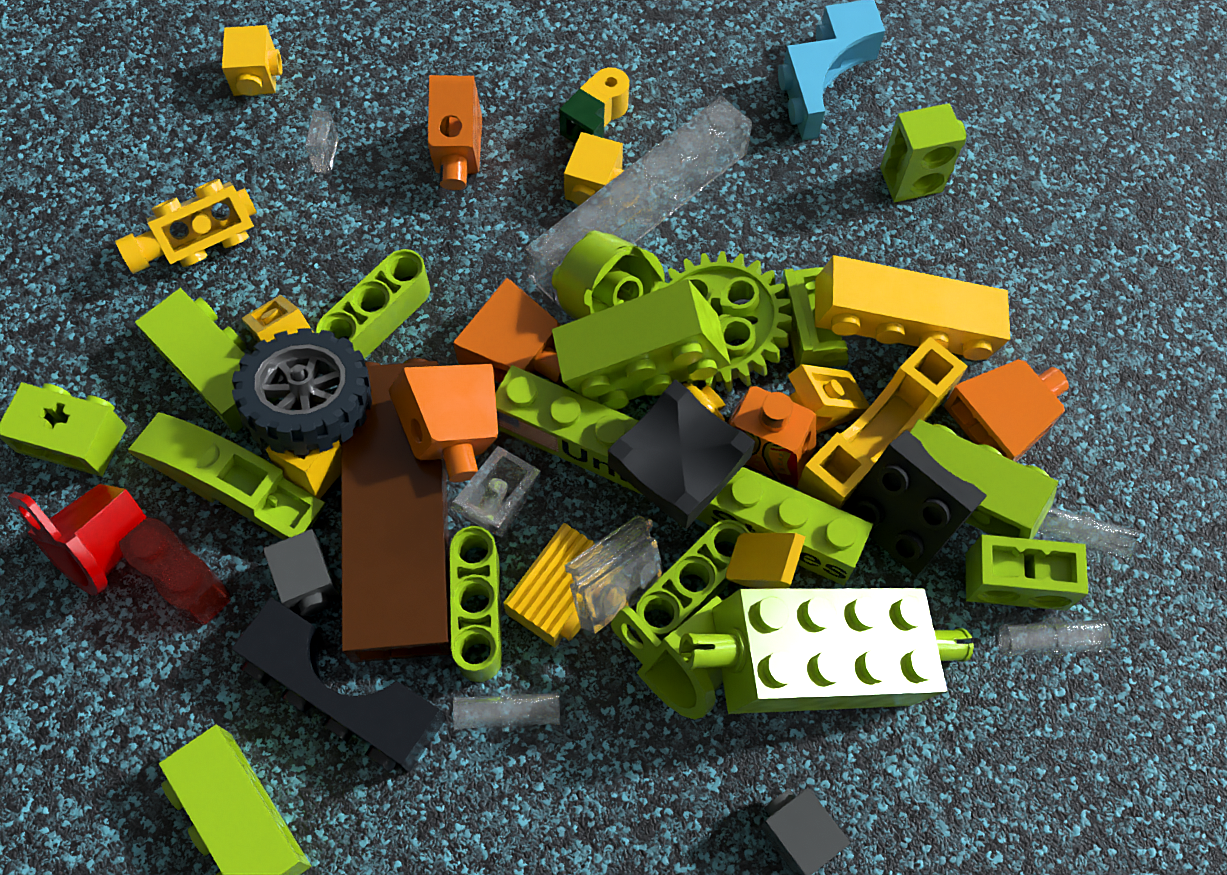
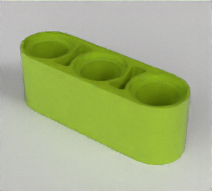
[316,249,430,359]
[636,519,750,642]
[450,526,503,682]

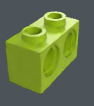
[880,103,966,202]
[965,534,1088,611]

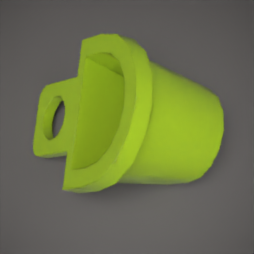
[611,596,723,720]

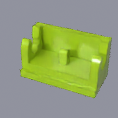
[781,267,849,368]

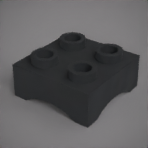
[608,379,755,529]
[840,430,987,577]

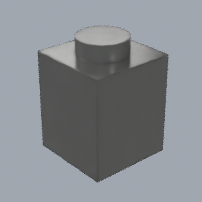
[263,529,341,616]
[759,787,851,875]

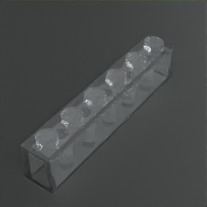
[525,96,752,305]

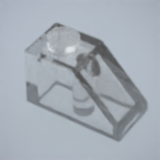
[451,446,541,538]

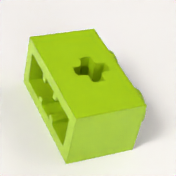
[0,382,127,477]

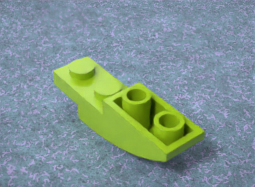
[128,412,325,540]

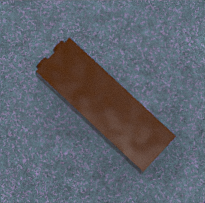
[341,358,452,663]

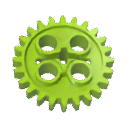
[659,251,792,392]

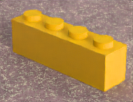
[815,255,1010,361]

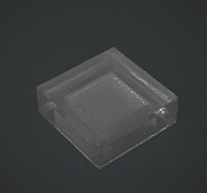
[305,110,339,173]

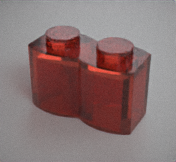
[119,517,231,625]

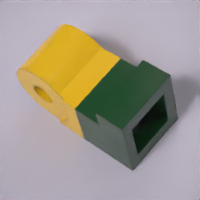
[559,67,629,144]

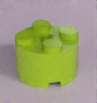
[551,230,665,320]

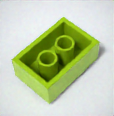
[552,279,731,410]

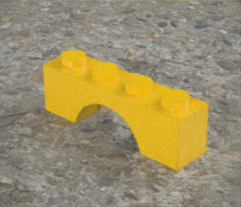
[797,336,968,509]

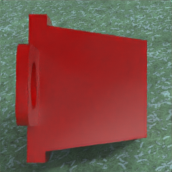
[7,484,150,595]

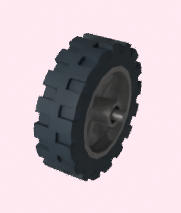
[232,328,372,455]

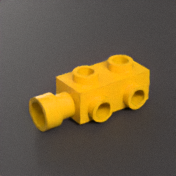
[115,179,257,274]

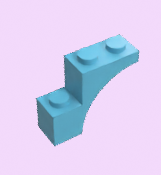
[778,0,885,141]

